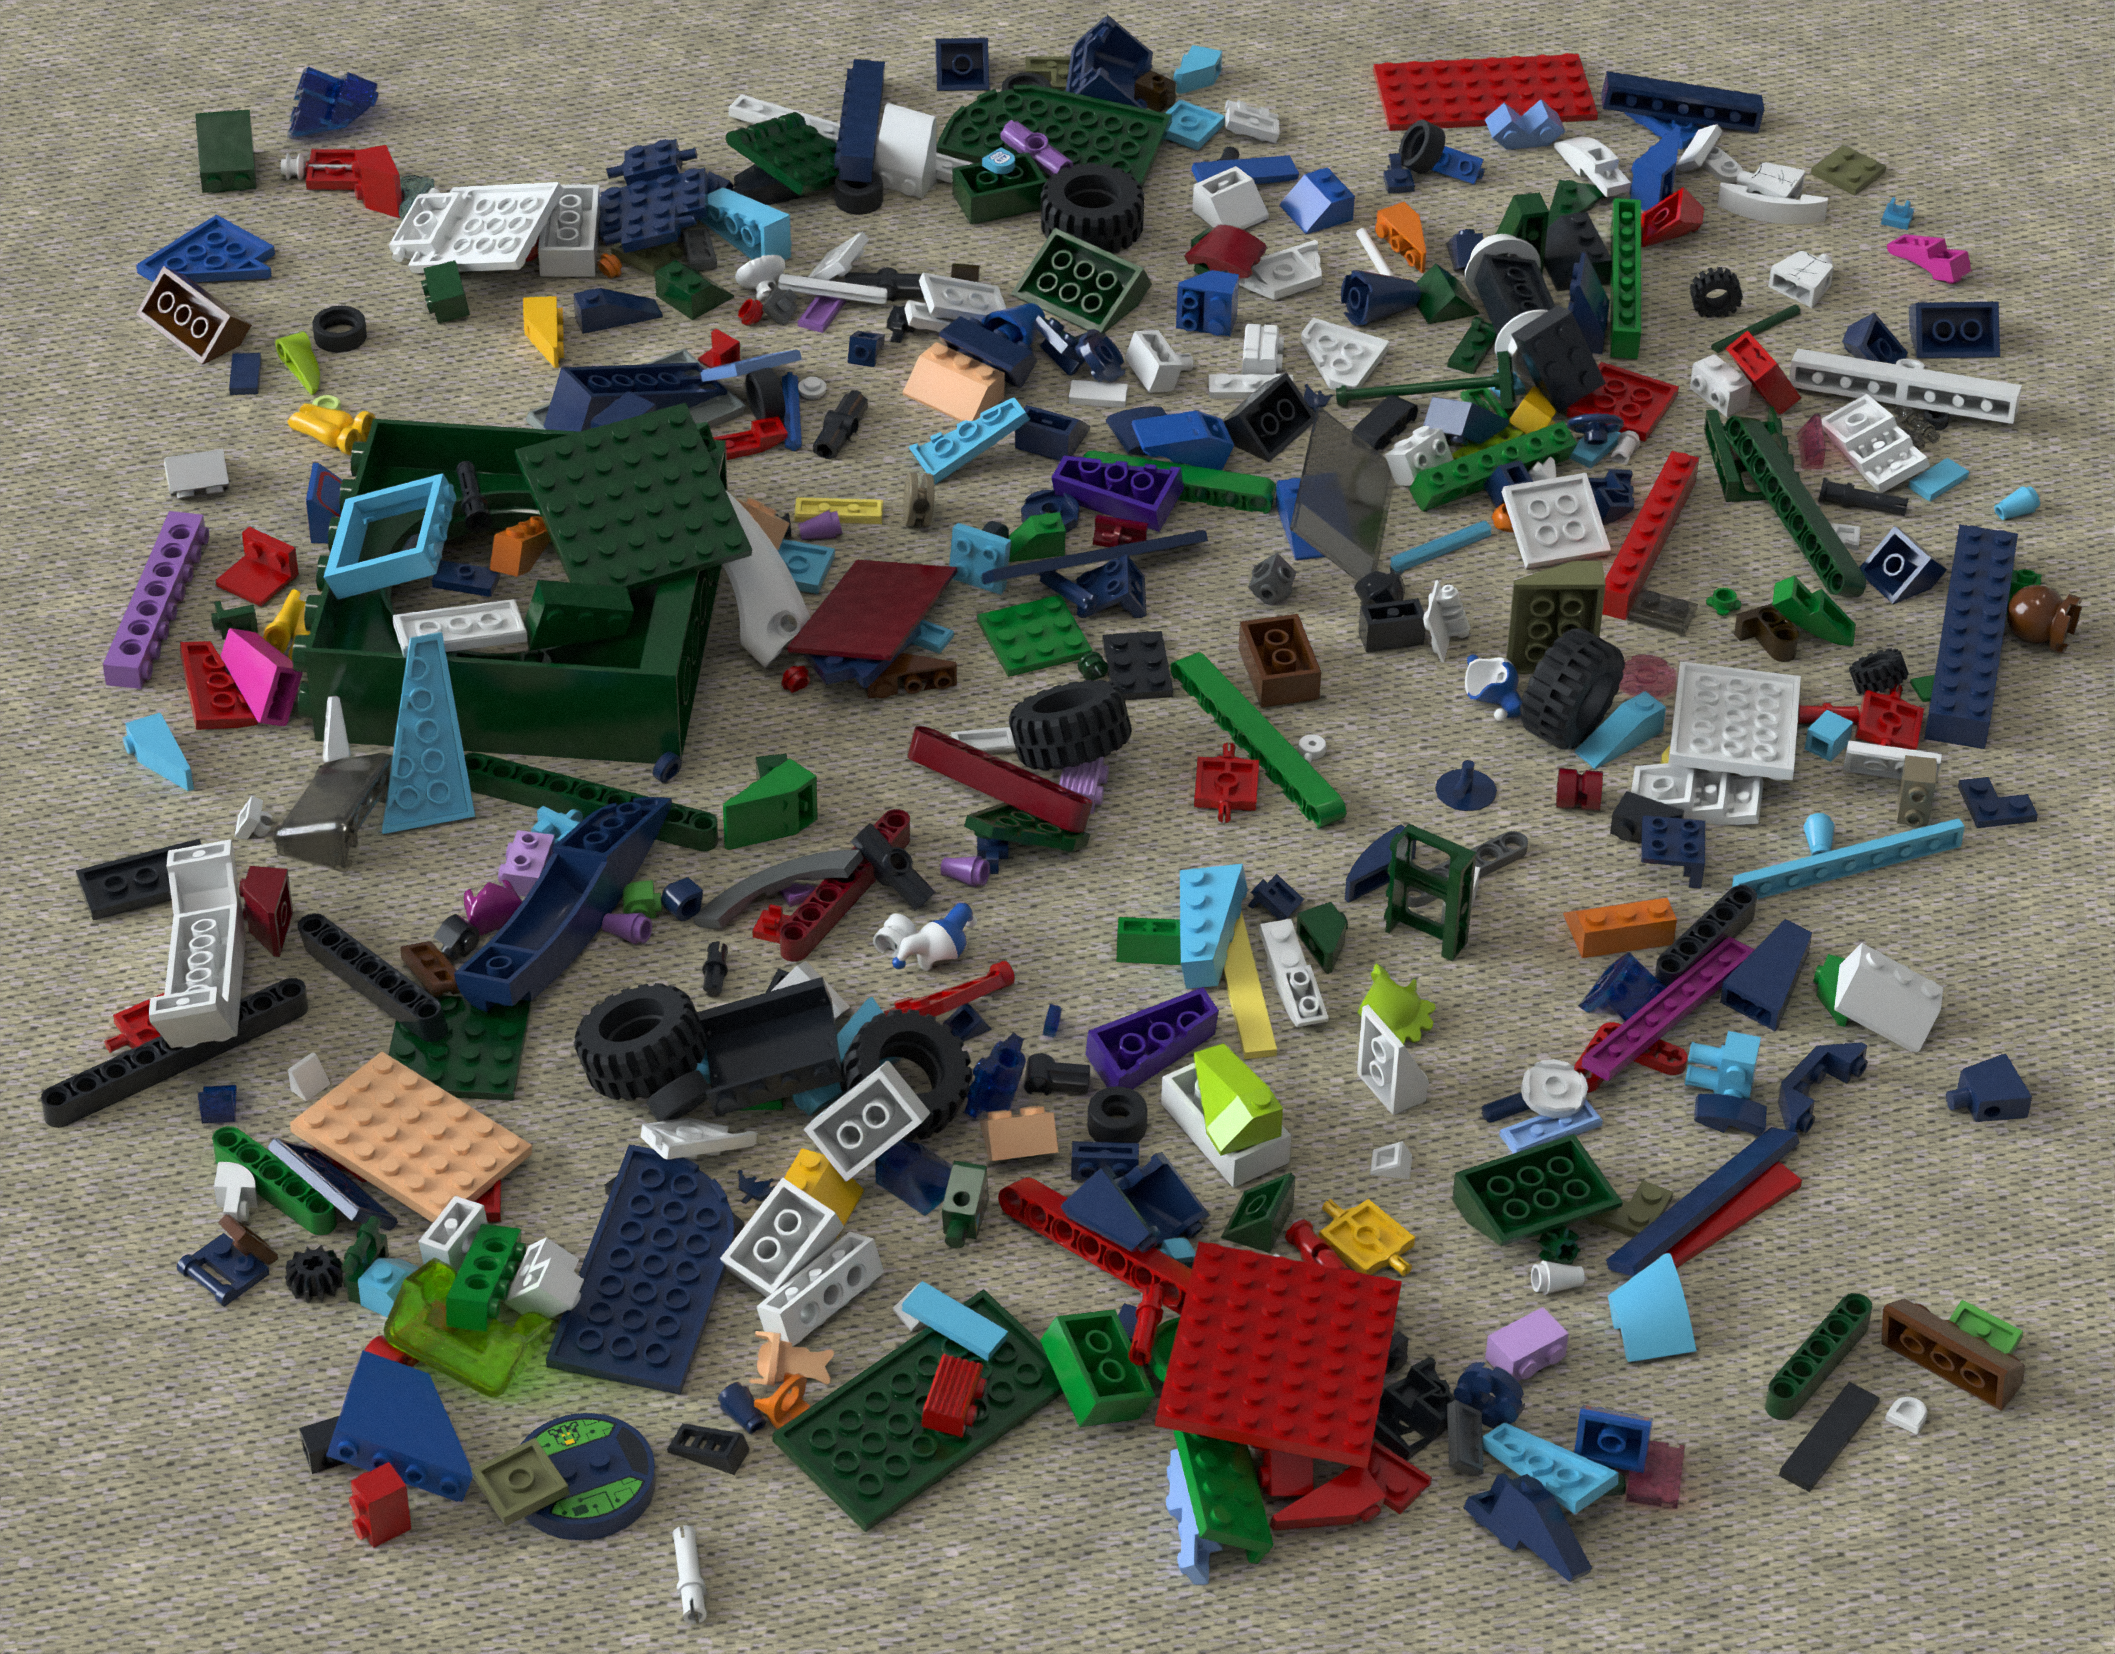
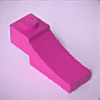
[1887,234,1972,284]

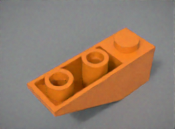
[1375,201,1427,273]
[490,517,551,577]

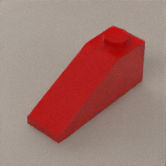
[1269,1466,1386,1531]

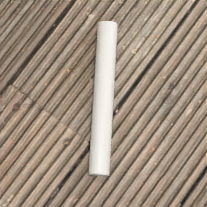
[1356,228,1394,277]

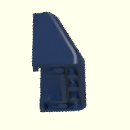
[1066,15,1153,109]
[1061,1152,1211,1254]

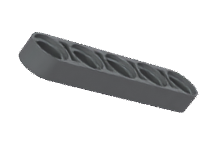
[1408,831,1528,908]

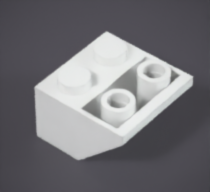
[1193,166,1269,230]

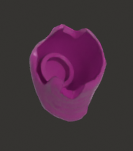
[464,880,522,936]

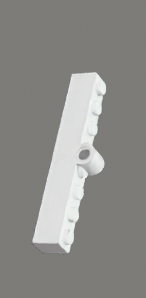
[1789,349,2022,424]

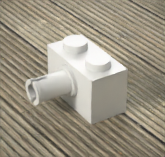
[1125,330,1193,393]

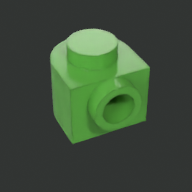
[623,880,662,919]

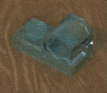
[399,175,435,221]

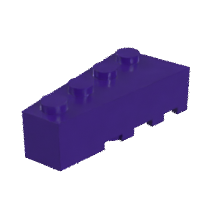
[1051,455,1184,532]
[1085,987,1219,1090]

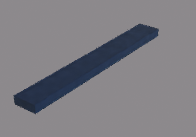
[982,530,1208,584]
[1606,1127,1800,1276]

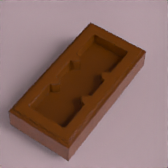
[218,1214,279,1265]

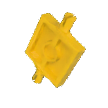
[1319,1199,1415,1277]

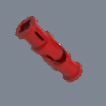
[1285,1219,1350,1270]

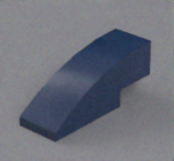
[1345,824,1417,903]

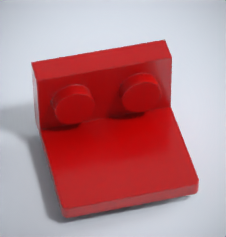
[215,526,299,606]

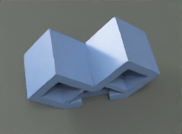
[1485,100,1565,150]

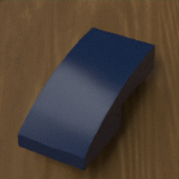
[1694,1094,1767,1137]

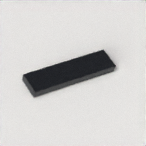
[1779,1382,1880,1492]

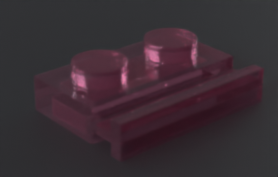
[1626,1440,1685,1509]

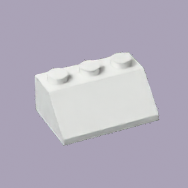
[1834,943,1943,1052]

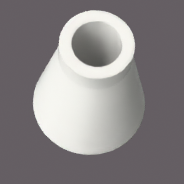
[1531,1261,1585,1295]

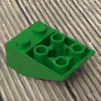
[723,759,818,850]

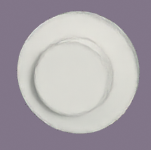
[798,377,827,400]

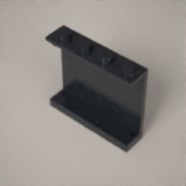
[697,977,844,1116]

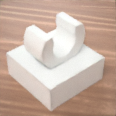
[235,796,273,839]

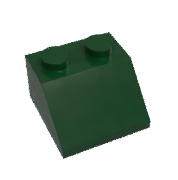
[655,260,734,320]

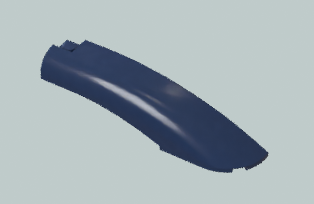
[454,797,672,1012]

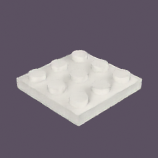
[1502,473,1611,569]

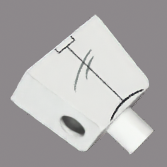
[1736,162,1806,200]
[1768,251,1833,308]

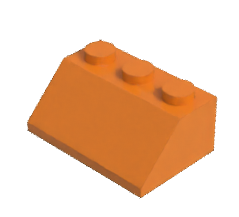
[1563,898,1677,958]

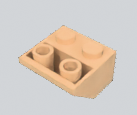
[979,1106,1059,1161]

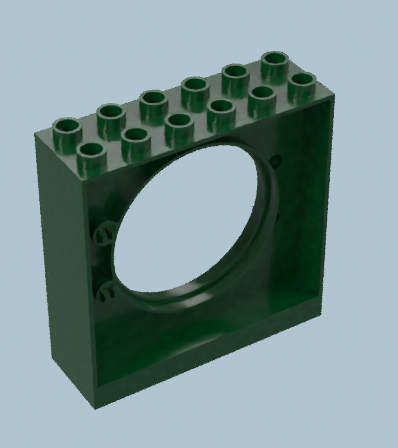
[292,418,728,764]

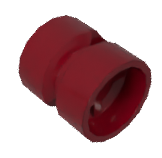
[1556,768,1603,811]

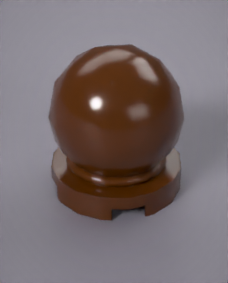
[2007,585,2083,654]

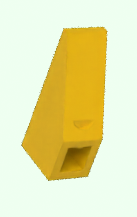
[523,296,564,368]

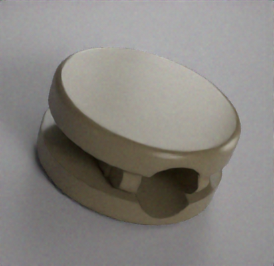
[903,472,935,527]

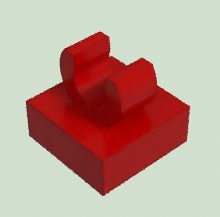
[752,904,790,944]

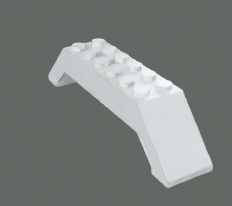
[149,840,246,1048]

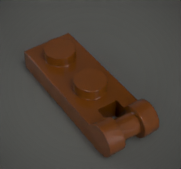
[400,941,461,998]

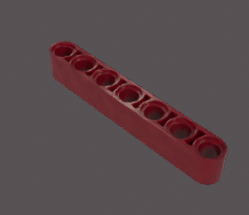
[907,726,1093,833]
[780,809,910,962]

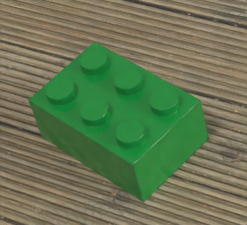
[1040,1309,1155,1427]

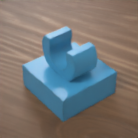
[1881,197,1914,230]

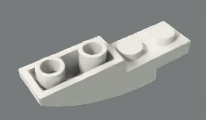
[1554,137,1631,197]
[1259,919,1329,1027]

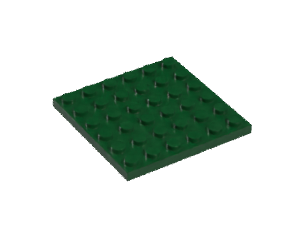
[515,403,752,591]

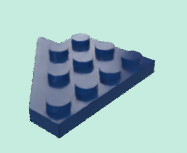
[136,214,275,283]

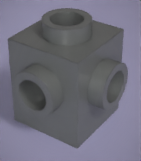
[1248,553,1297,605]

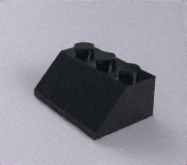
[1544,212,1612,292]
[1223,372,1318,462]

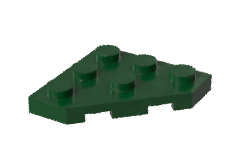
[964,802,1090,852]

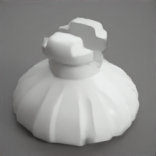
[735,255,785,301]

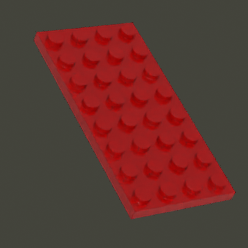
[1373,53,1598,131]

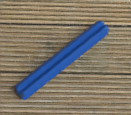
[781,372,802,451]

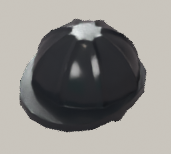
[1354,567,1405,606]

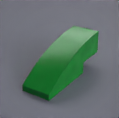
[1772,575,1856,647]

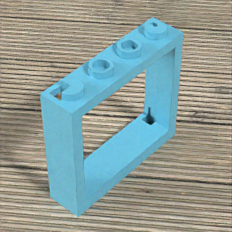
[324,473,457,600]

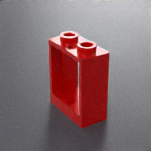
[1725,330,1801,415]

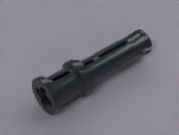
[456,461,492,533]
[1818,477,1909,517]

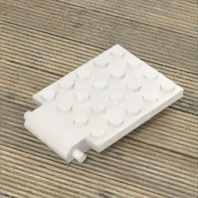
[389,182,564,273]

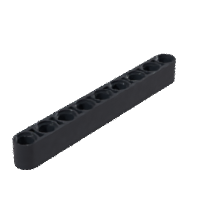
[41,978,308,1128]

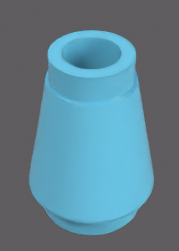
[1994,486,2040,520]
[1803,813,1835,856]

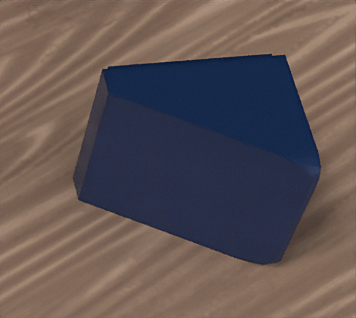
[943,1003,992,1042]

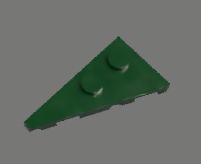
[1548,180,1607,227]

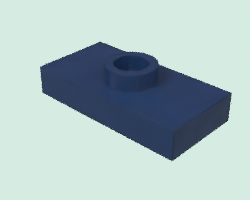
[432,560,500,597]

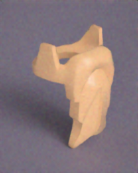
[749,1331,834,1386]

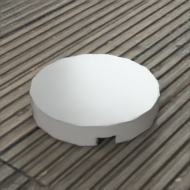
[1521,1059,1588,1118]

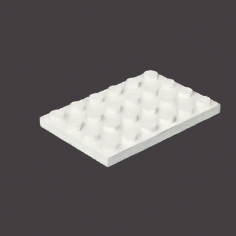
[1668,661,1801,781]

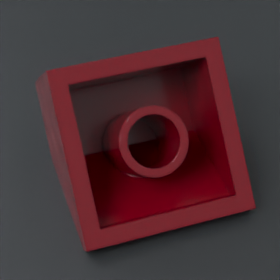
[239,866,293,957]

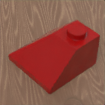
[1641,187,1704,247]

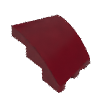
[1184,225,1267,279]

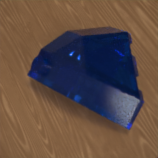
[287,66,379,139]

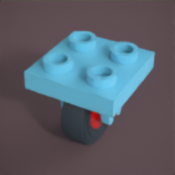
[949,521,1011,595]

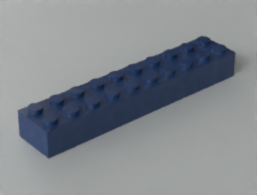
[1924,524,2018,749]

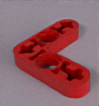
[1574,1022,1688,1093]

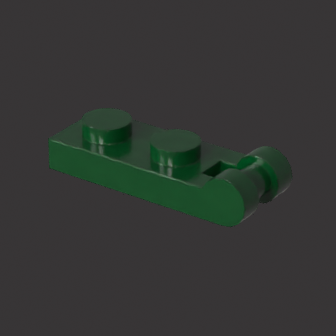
[1447,316,1497,375]

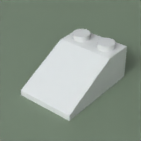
[874,103,936,198]
[1357,1005,1429,1115]

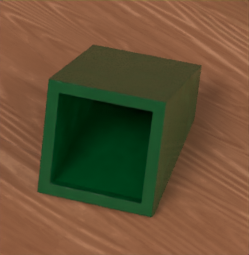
[195,109,257,193]

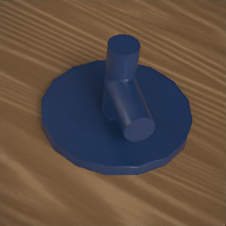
[1435,760,1497,811]

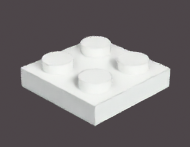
[808,231,869,281]

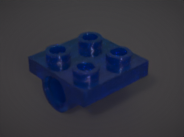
[964,1032,1026,1119]

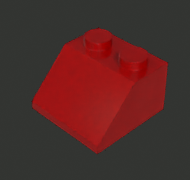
[351,145,404,218]

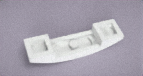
[1718,183,1828,224]

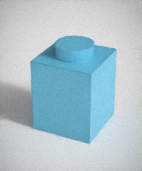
[1805,710,1853,762]

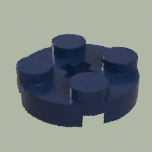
[1075,329,1126,383]
[1021,490,1079,533]
[1453,1362,1525,1429]

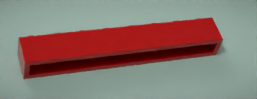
[1602,451,1699,621]

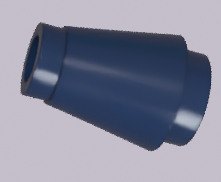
[718,1382,766,1435]

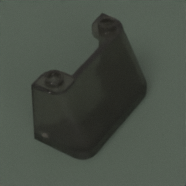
[273,753,393,873]

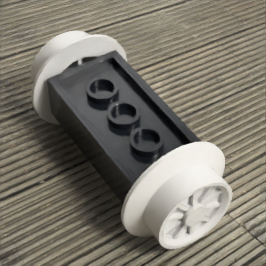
[1465,234,1556,379]

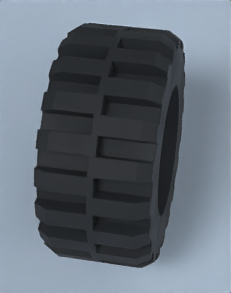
[1041,163,1144,254]
[1520,628,1625,750]
[1009,680,1132,770]
[574,983,707,1101]
[839,1009,972,1141]

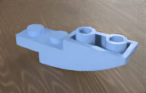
[1166,1449,1223,1585]

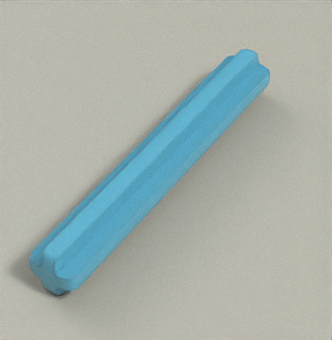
[1390,521,1492,572]

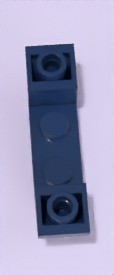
[1778,1042,1868,1133]

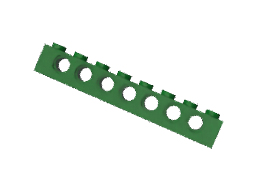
[1610,198,1641,359]

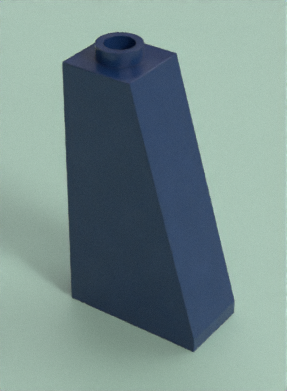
[1720,919,1812,1031]

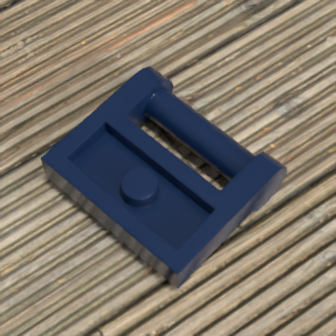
[177,1233,270,1307]

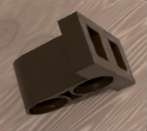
[1734,603,1799,662]

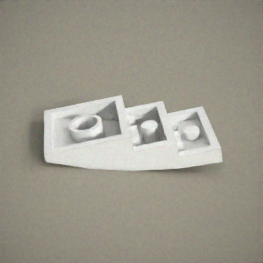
[1818,394,1930,493]
[1631,763,1764,825]

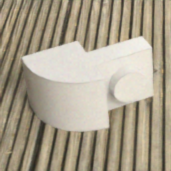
[214,1162,258,1233]

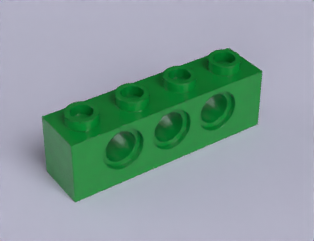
[446,1224,526,1332]

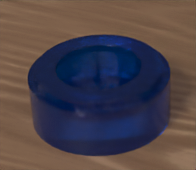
[1043,1004,1063,1038]

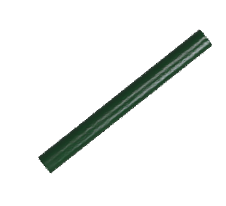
[1711,304,1801,353]

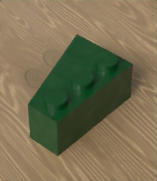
[1496,192,1549,276]
[524,580,634,651]

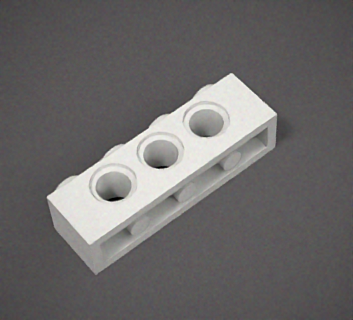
[756,1232,884,1347]

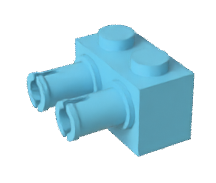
[1685,1031,1761,1100]

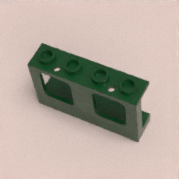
[1704,407,1800,502]
[1384,824,1477,961]

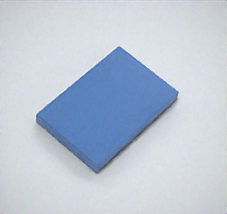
[700,349,802,382]

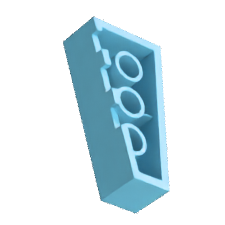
[698,187,792,260]
[1180,864,1248,989]

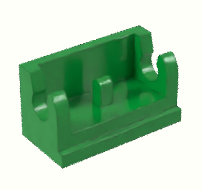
[1116,917,1181,965]

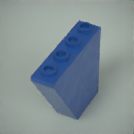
[326,1350,473,1502]

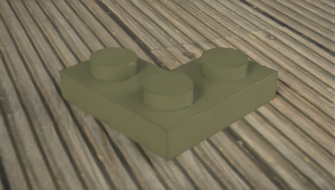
[1025,56,1070,91]
[1585,1180,1673,1237]

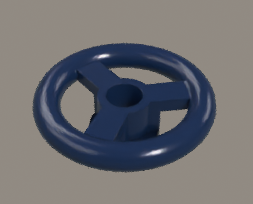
[1567,414,1624,445]

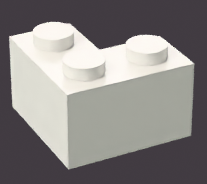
[504,1237,584,1323]

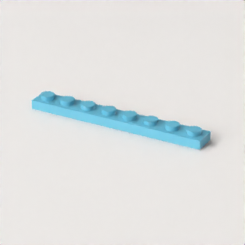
[1732,818,1965,899]

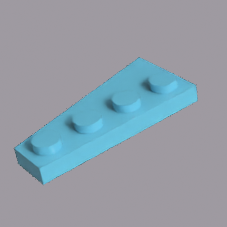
[908,397,1030,485]
[1483,1422,1619,1514]

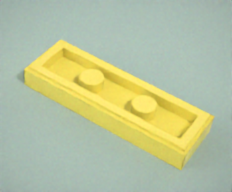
[794,497,883,524]

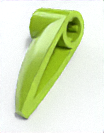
[275,331,320,395]

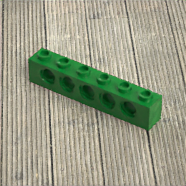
[1409,421,1577,512]

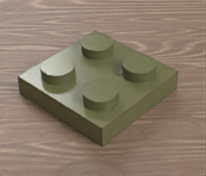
[1811,145,1886,196]
[471,1438,570,1526]

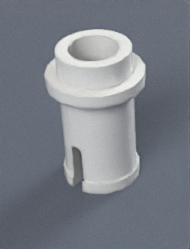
[1611,431,1640,465]

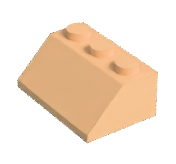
[903,342,1005,422]

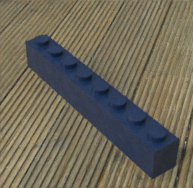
[834,59,885,182]

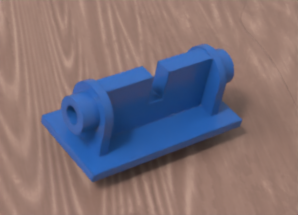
[1431,146,1485,184]

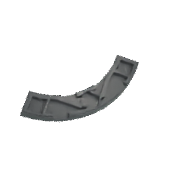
[693,850,863,929]

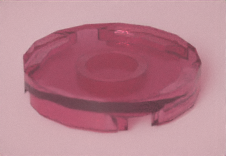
[1619,654,1676,699]

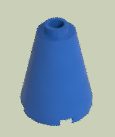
[981,303,1045,347]

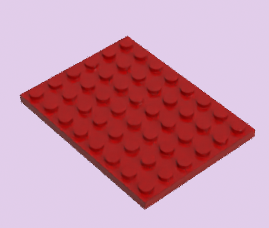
[1155,1241,1402,1468]

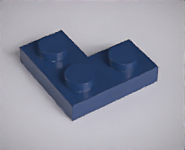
[1958,777,2038,828]

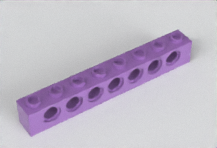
[103,511,209,689]

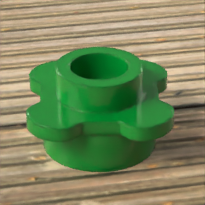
[1706,588,1742,616]

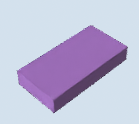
[798,295,846,333]

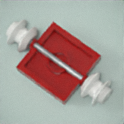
[281,149,361,190]

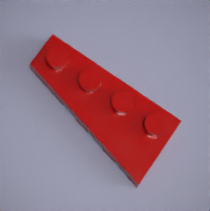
[180,641,258,730]

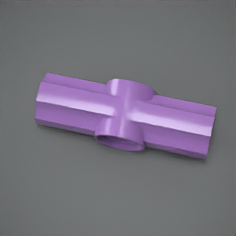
[1000,120,1073,176]

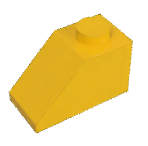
[1509,386,1557,434]

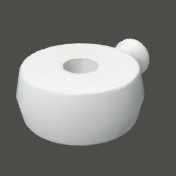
[1298,735,1327,765]

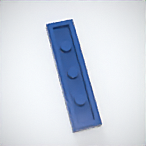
[1191,155,1299,184]

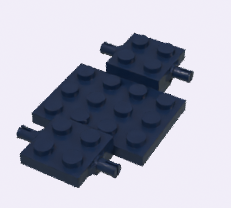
[599,139,708,253]

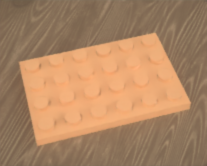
[290,1052,532,1223]

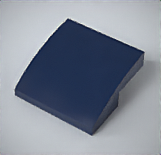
[1106,406,1167,456]

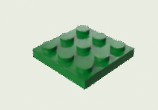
[977,595,1092,677]

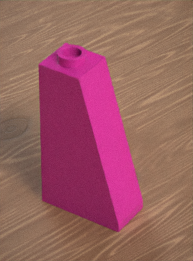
[221,628,303,726]

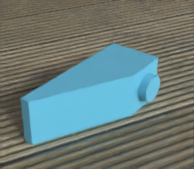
[1575,691,1666,769]
[123,712,194,791]

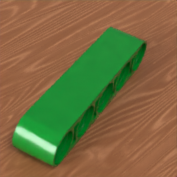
[212,1126,337,1236]

